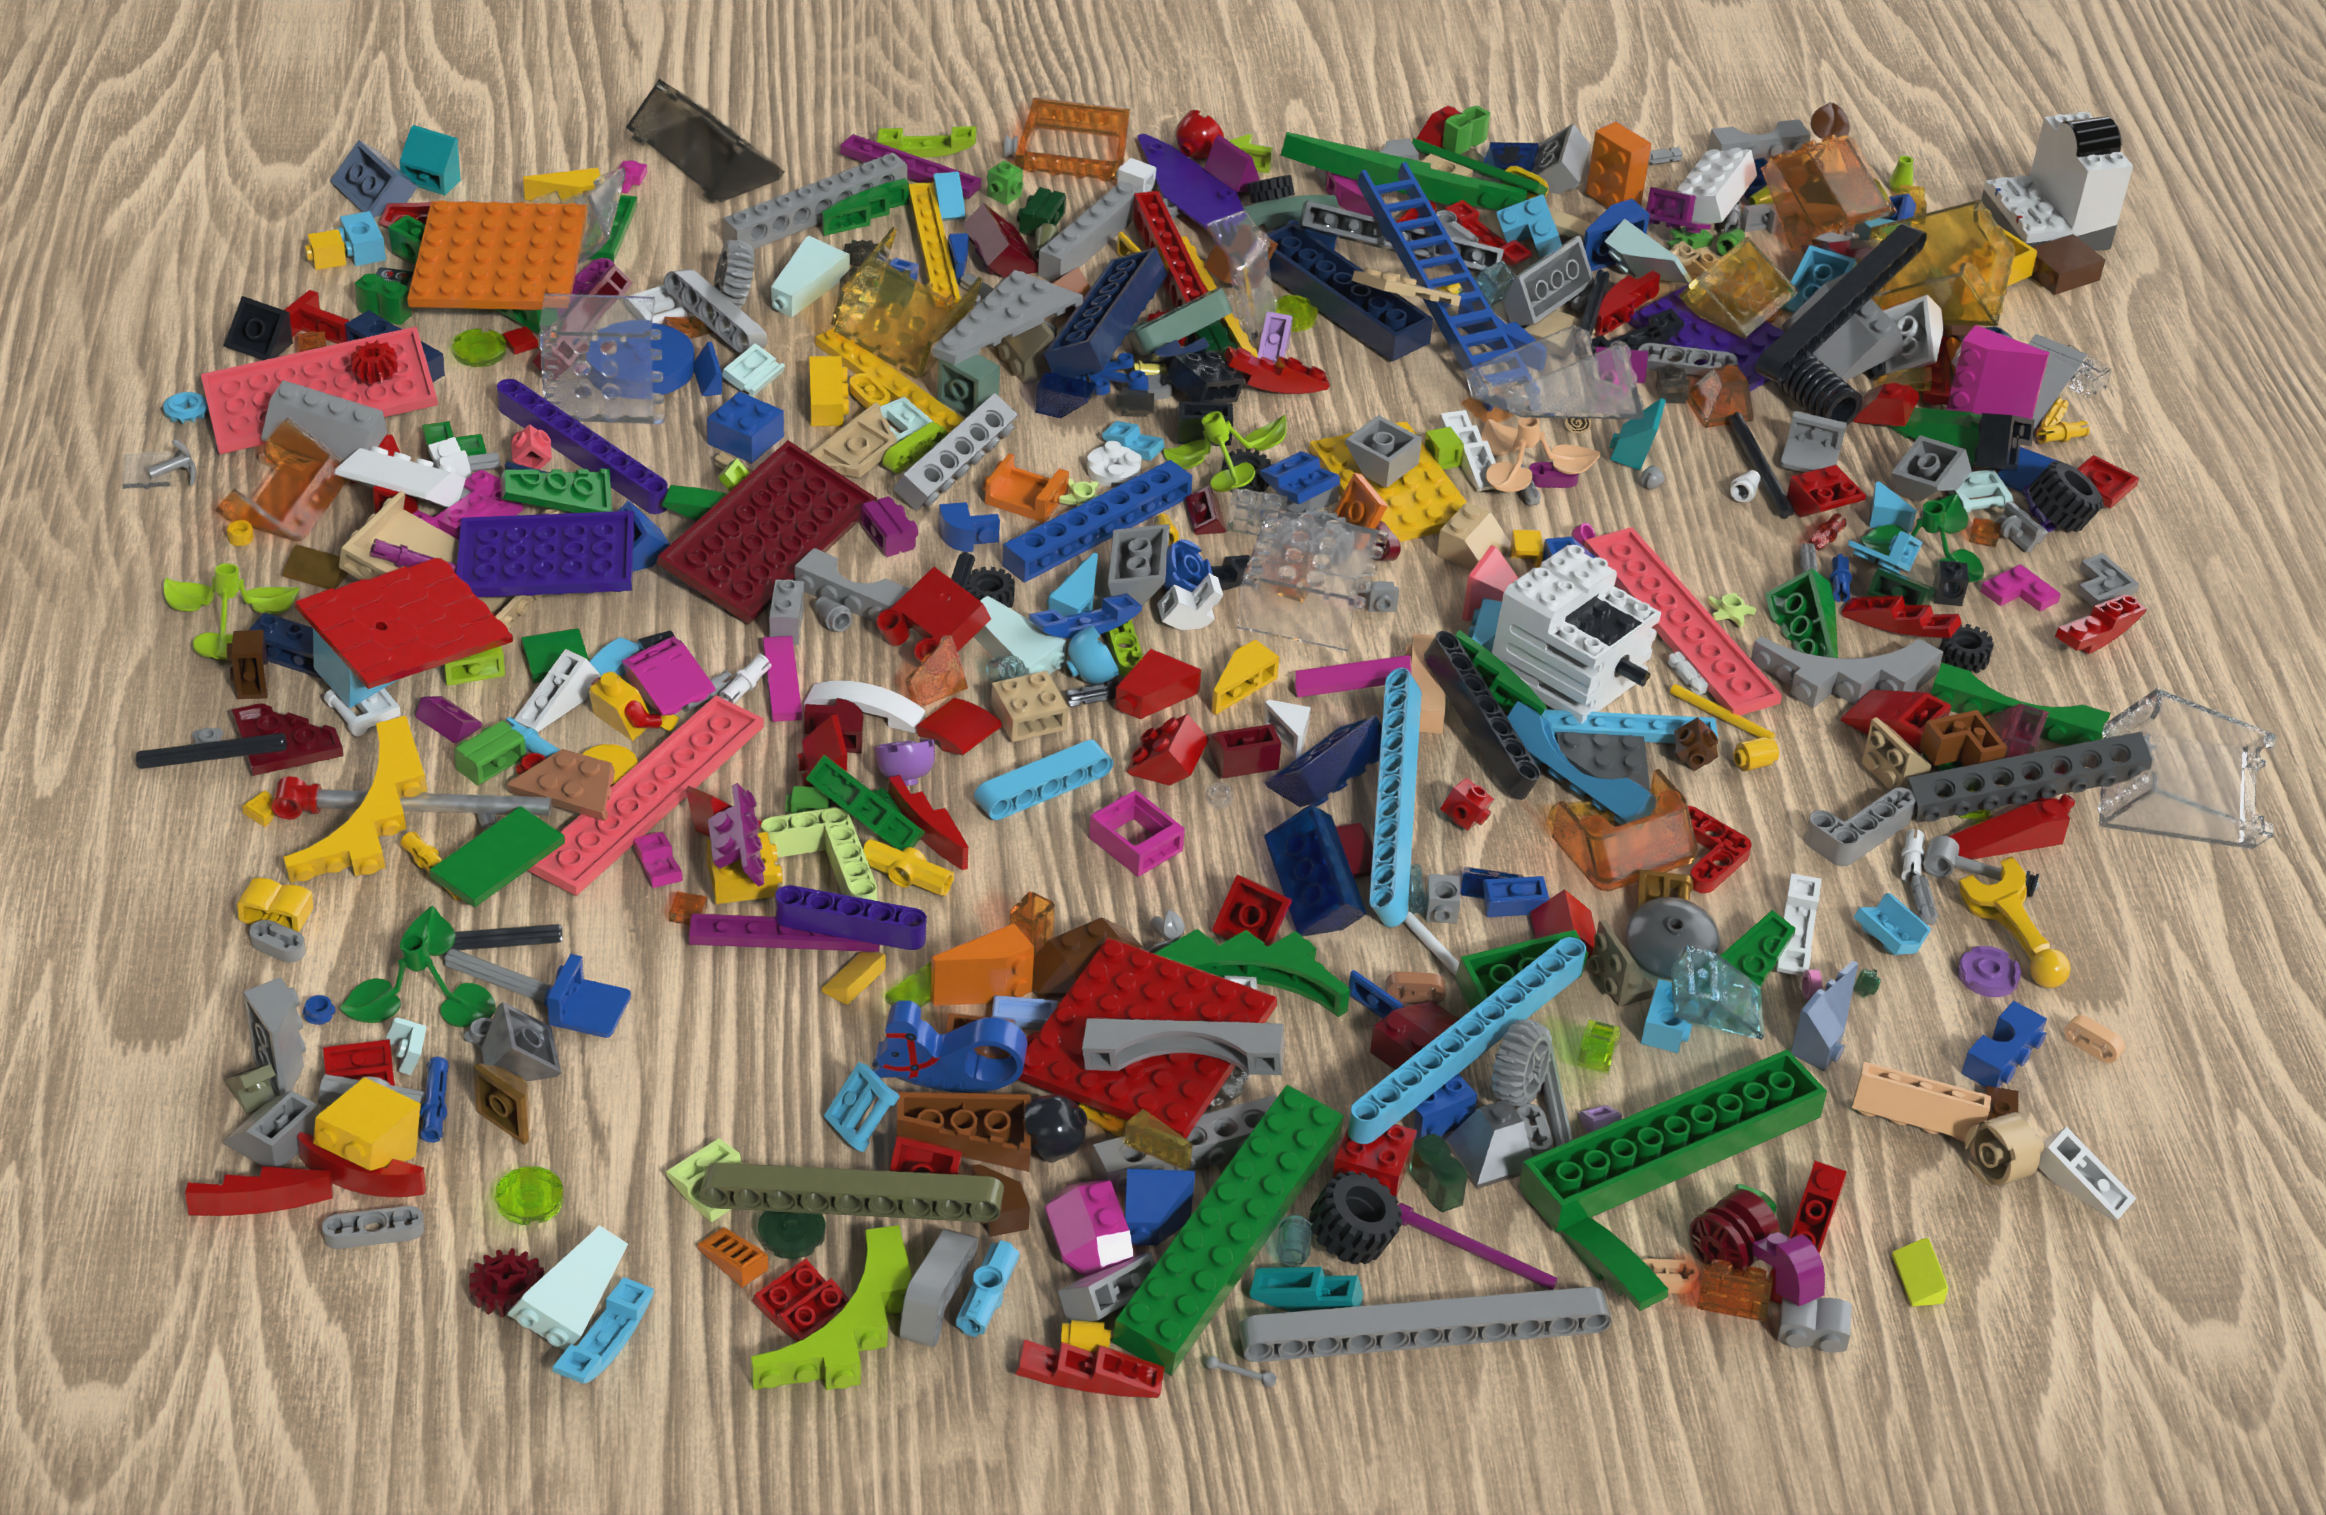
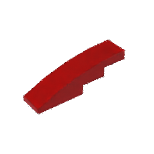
[1841,596,1962,638]
[888,775,969,870]
[185,1166,334,1216]
[1015,1339,1164,1398]

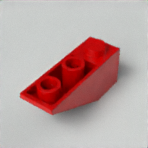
[1789,1161,1847,1255]

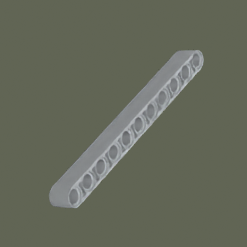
[1238,1287,1612,1362]

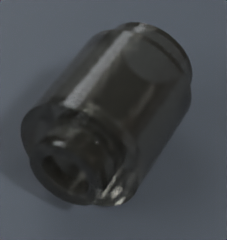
[1116,389,1154,417]

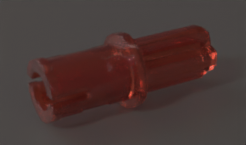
[1808,513,1847,551]

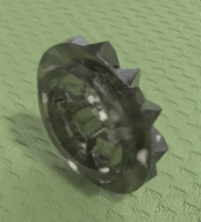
[842,239,883,267]

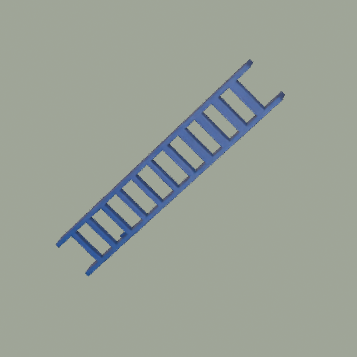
[1357,162,1538,413]

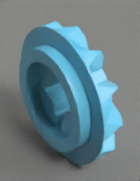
[163,392,209,424]

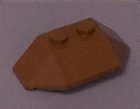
[1032,917,1144,998]

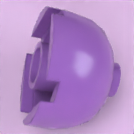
[874,739,935,786]

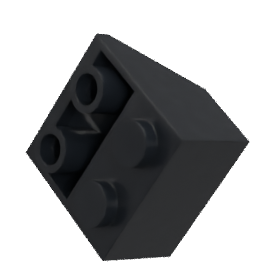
[1176,401,1234,446]

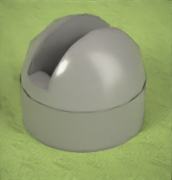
[1640,465,1665,490]

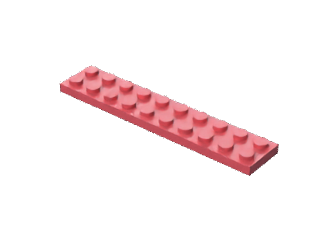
[1584,527,1782,716]
[527,695,764,896]

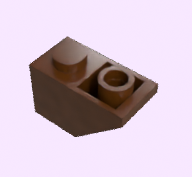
[972,1164,1030,1237]

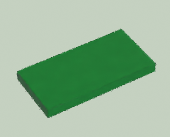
[430,806,565,908]

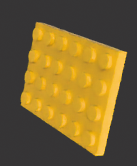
[1309,421,1467,544]

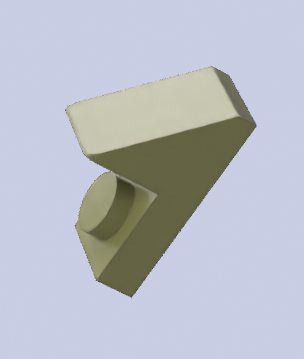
[224,1063,276,1114]

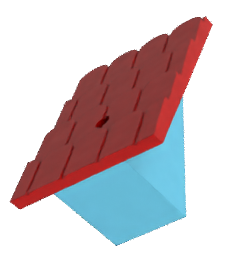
[295,558,513,709]

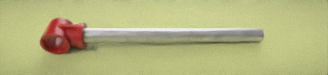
[271,776,551,820]

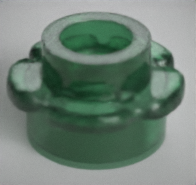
[1854,968,1881,998]

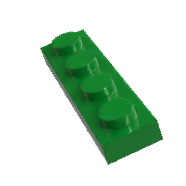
[588,194,638,262]

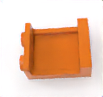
[983,453,1069,523]

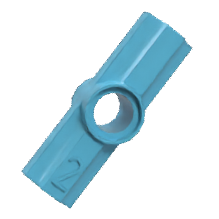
[956,1240,1020,1337]

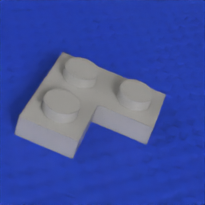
[2077,553,2139,607]

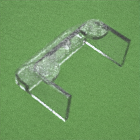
[1207,210,1278,342]

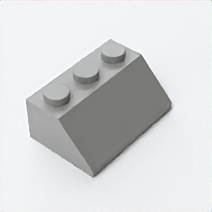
[1527,123,1591,194]
[1108,524,1170,606]
[243,977,306,1096]

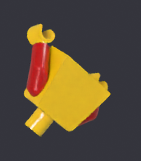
[588,672,680,742]

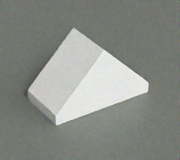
[1263,700,1311,758]

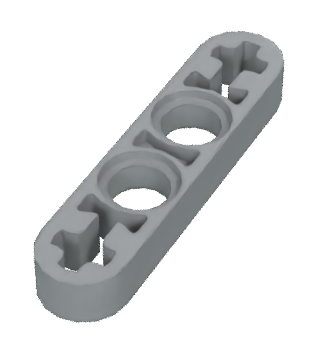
[1638,343,1738,379]

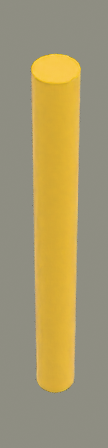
[1670,684,1776,739]

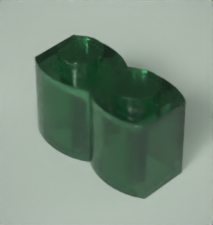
[1410,1133,1467,1212]

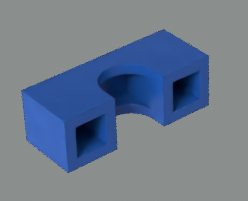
[1961,1001,2047,1088]

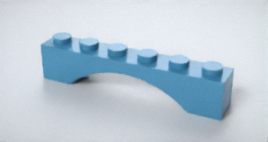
[1507,701,1661,829]

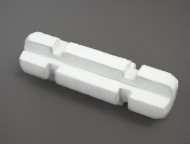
[1668,651,1708,695]

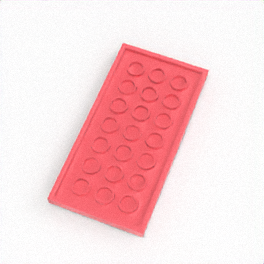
[201,326,438,454]

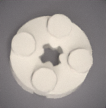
[1087,441,1142,487]

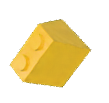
[314,1077,421,1171]

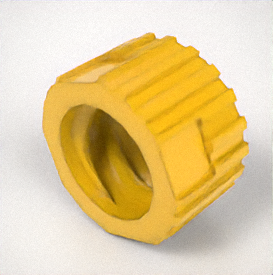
[227,520,254,547]

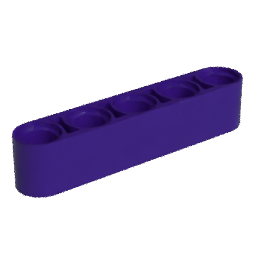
[775,885,927,950]

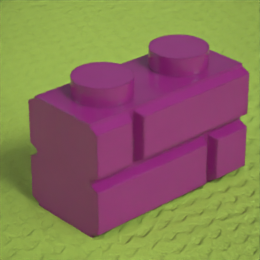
[861,496,918,557]

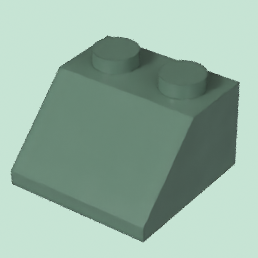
[937,355,1000,417]

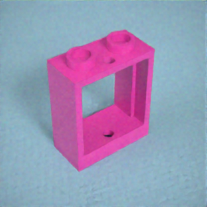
[1089,790,1185,877]

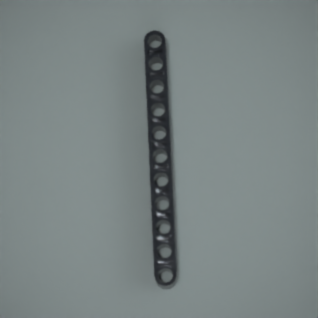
[1755,223,1927,383]

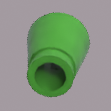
[1717,228,1745,257]

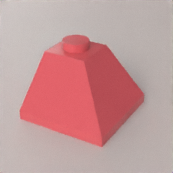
[1462,545,1519,621]

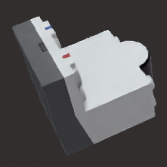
[1980,112,2133,251]

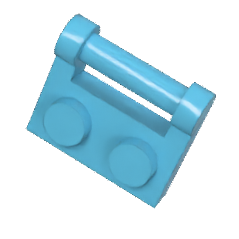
[824,1062,900,1152]

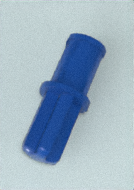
[1830,554,1852,602]

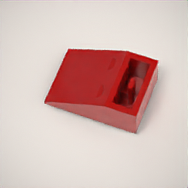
[1841,689,1951,755]

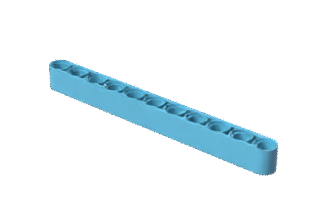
[1369,668,1422,928]
[1348,937,1586,1144]

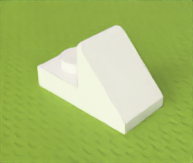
[428,437,472,479]

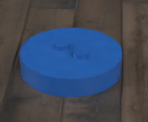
[586,322,694,398]

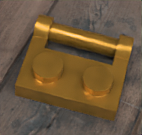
[1637,869,1693,929]

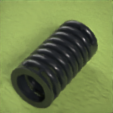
[1771,355,1862,426]

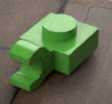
[1667,227,1714,249]

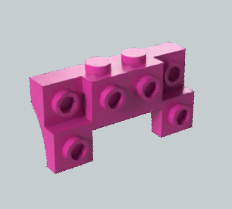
[412,470,524,540]

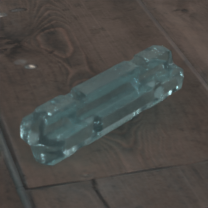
[1408,864,1426,914]

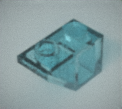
[1457,260,1516,306]

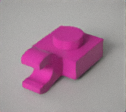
[616,160,647,193]

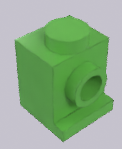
[786,786,830,814]

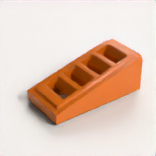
[697,1227,768,1288]

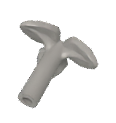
[147,439,196,486]
[1149,910,1185,953]

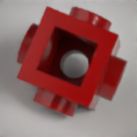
[1440,777,1494,831]

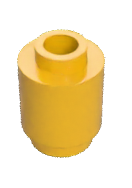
[1733,737,1779,771]
[1061,1320,1111,1353]

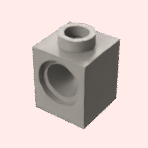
[1426,874,1460,924]

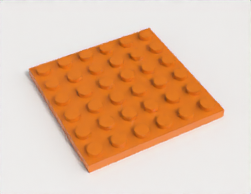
[407,200,588,310]

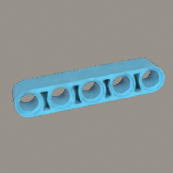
[974,740,1114,820]

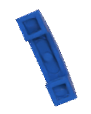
[1029,593,1142,639]

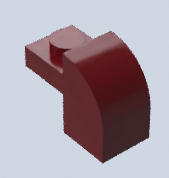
[804,698,864,753]

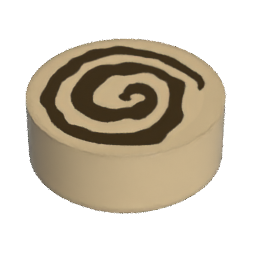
[1565,406,1592,433]

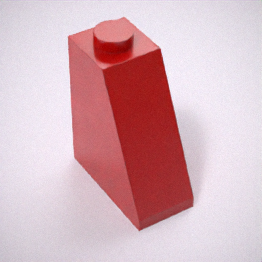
[1115,649,1202,719]

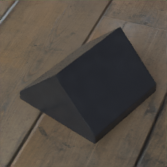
[224,296,293,360]

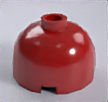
[1175,110,1224,160]

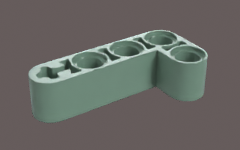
[1127,287,1233,355]

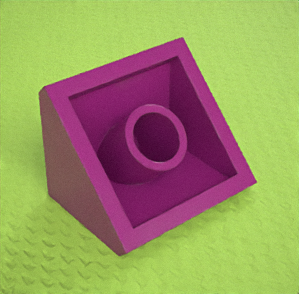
[1204,135,1260,192]

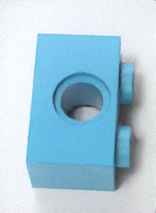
[337,211,386,266]

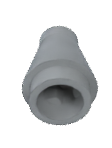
[815,597,852,632]

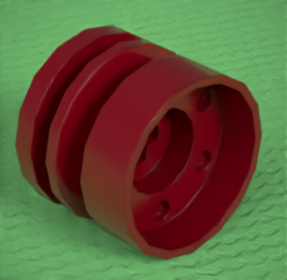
[1689,1189,1781,1279]

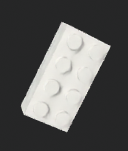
[1676,148,1757,223]

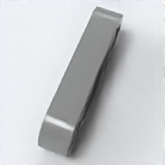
[322,1206,425,1249]

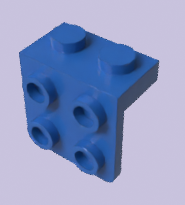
[544,954,631,1038]
[1413,1073,1477,1144]

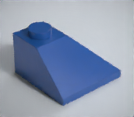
[618,500,670,572]
[1123,1169,1195,1246]

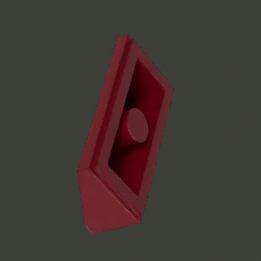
[1185,486,1227,535]

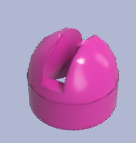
[1571,523,1596,546]

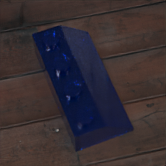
[1265,715,1382,807]
[1264,804,1367,937]

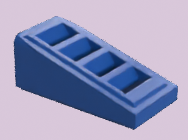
[948,233,969,284]

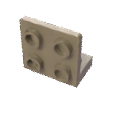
[1590,920,1654,1007]

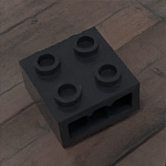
[1166,351,1245,403]

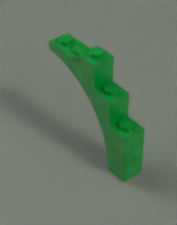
[1154,928,1350,1017]

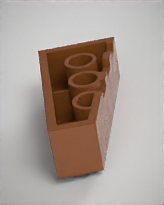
[896,1092,1031,1172]

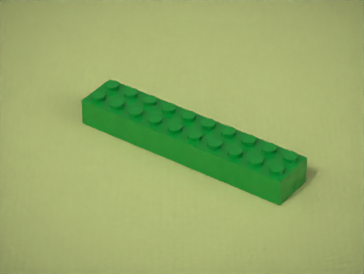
[1518,1049,1827,1233]
[1112,1084,1344,1376]

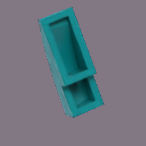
[1250,1267,1364,1312]

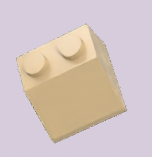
[1436,502,1511,571]

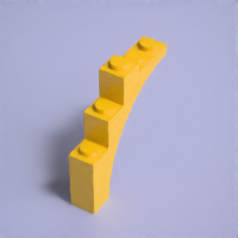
[284,715,428,883]

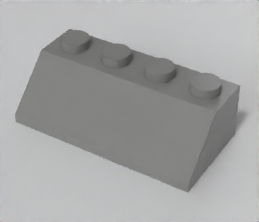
[1504,236,1594,325]
[261,380,388,465]

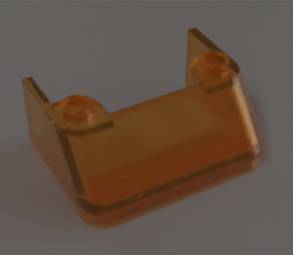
[1552,769,1698,891]

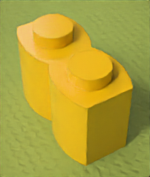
[237,878,313,932]

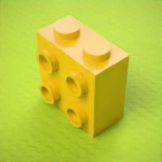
[706,832,783,904]

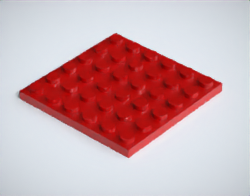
[1018,938,1277,1141]

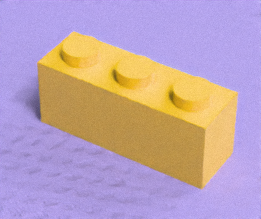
[809,356,849,426]

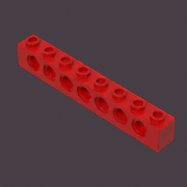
[1133,191,1207,309]

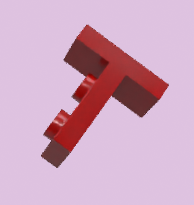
[285,290,349,344]

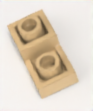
[1669,241,1723,277]

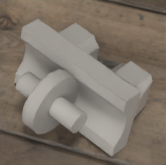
[1995,502,2047,552]

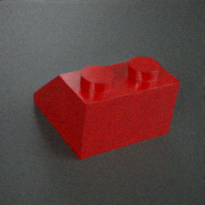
[797,714,847,801]

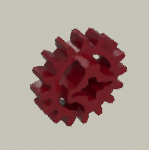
[469,1248,545,1317]

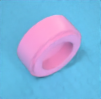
[1802,969,1822,1001]

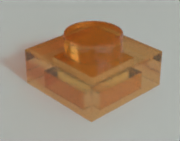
[297,331,327,352]
[1969,518,2001,548]
[669,891,708,925]

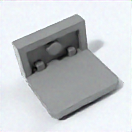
[1780,411,1847,473]

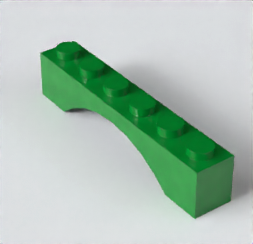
[1931,663,2111,746]

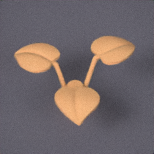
[1481,415,1600,492]

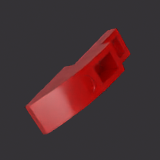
[1595,270,1661,337]
[1224,346,1330,394]
[2055,594,2147,654]

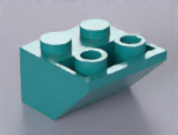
[399,125,461,196]

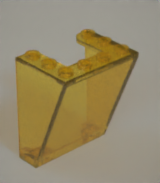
[1870,200,2015,326]

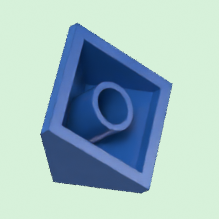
[1998,447,2058,494]

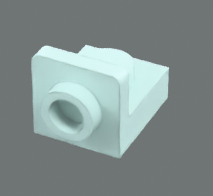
[385,1017,427,1075]

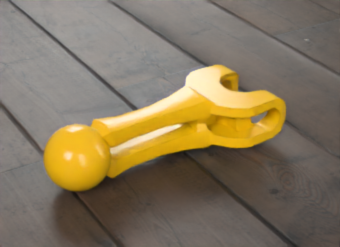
[1959,857,2071,988]

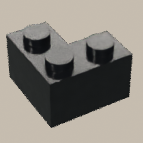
[1975,413,2035,471]

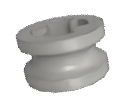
[1004,135,1018,159]

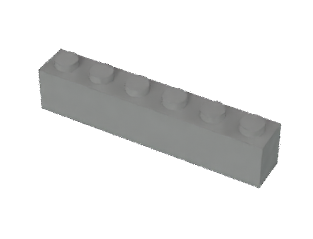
[1038,181,1142,281]

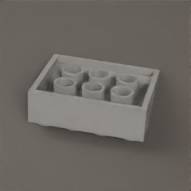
[1782,273,1903,381]

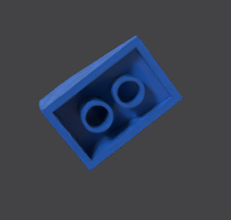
[1583,199,1650,271]

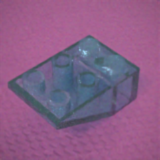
[1671,945,1764,1040]

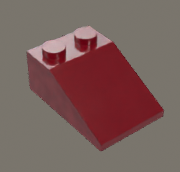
[1370,1000,1460,1070]

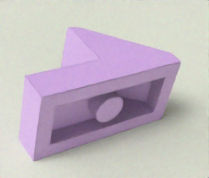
[1258,311,1293,363]

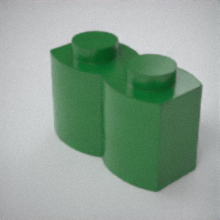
[354,273,412,325]

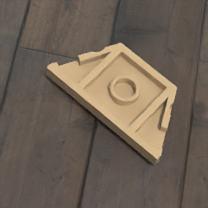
[810,402,897,478]

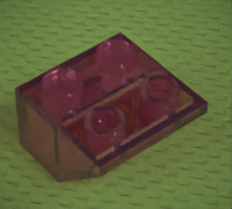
[1985,703,2049,758]

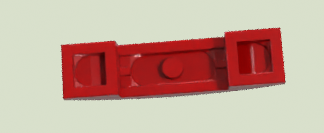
[1445,200,1533,266]
[297,1132,426,1197]

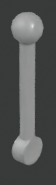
[1205,1356,1276,1387]

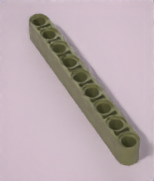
[699,1163,1004,1222]

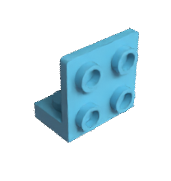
[1847,531,1923,573]

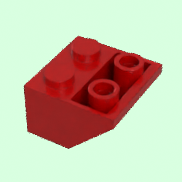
[1787,464,1866,518]
[1126,714,1209,786]

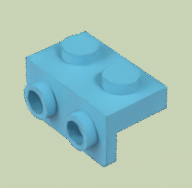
[1853,893,1931,955]

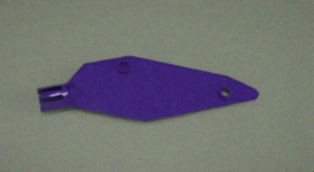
[1138,134,1247,248]

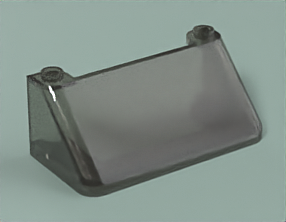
[626,78,785,203]

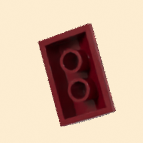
[963,203,1039,278]

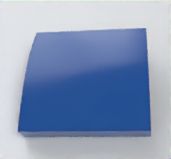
[1260,451,1340,505]

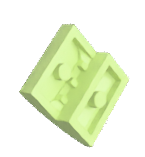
[666,1138,742,1222]

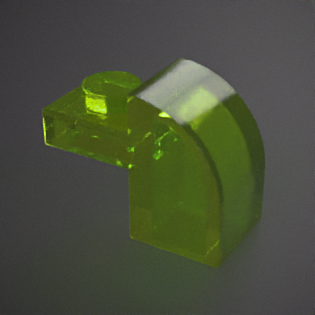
[1577,1019,1621,1074]

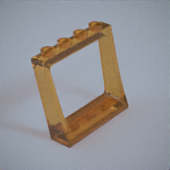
[1014,97,1130,181]

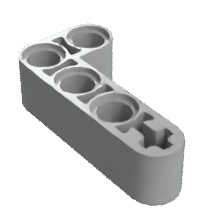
[1805,787,1916,866]
[900,1228,978,1348]

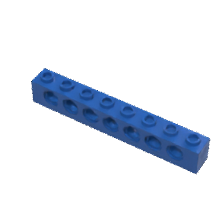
[1002,460,1193,583]

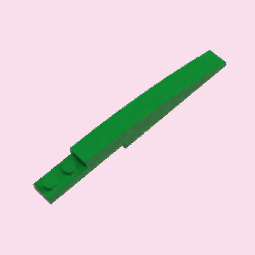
[1280,132,1527,211]

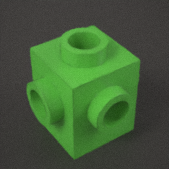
[987,161,1024,205]

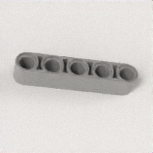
[664,269,768,353]

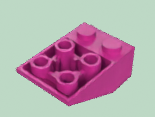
[622,636,716,716]

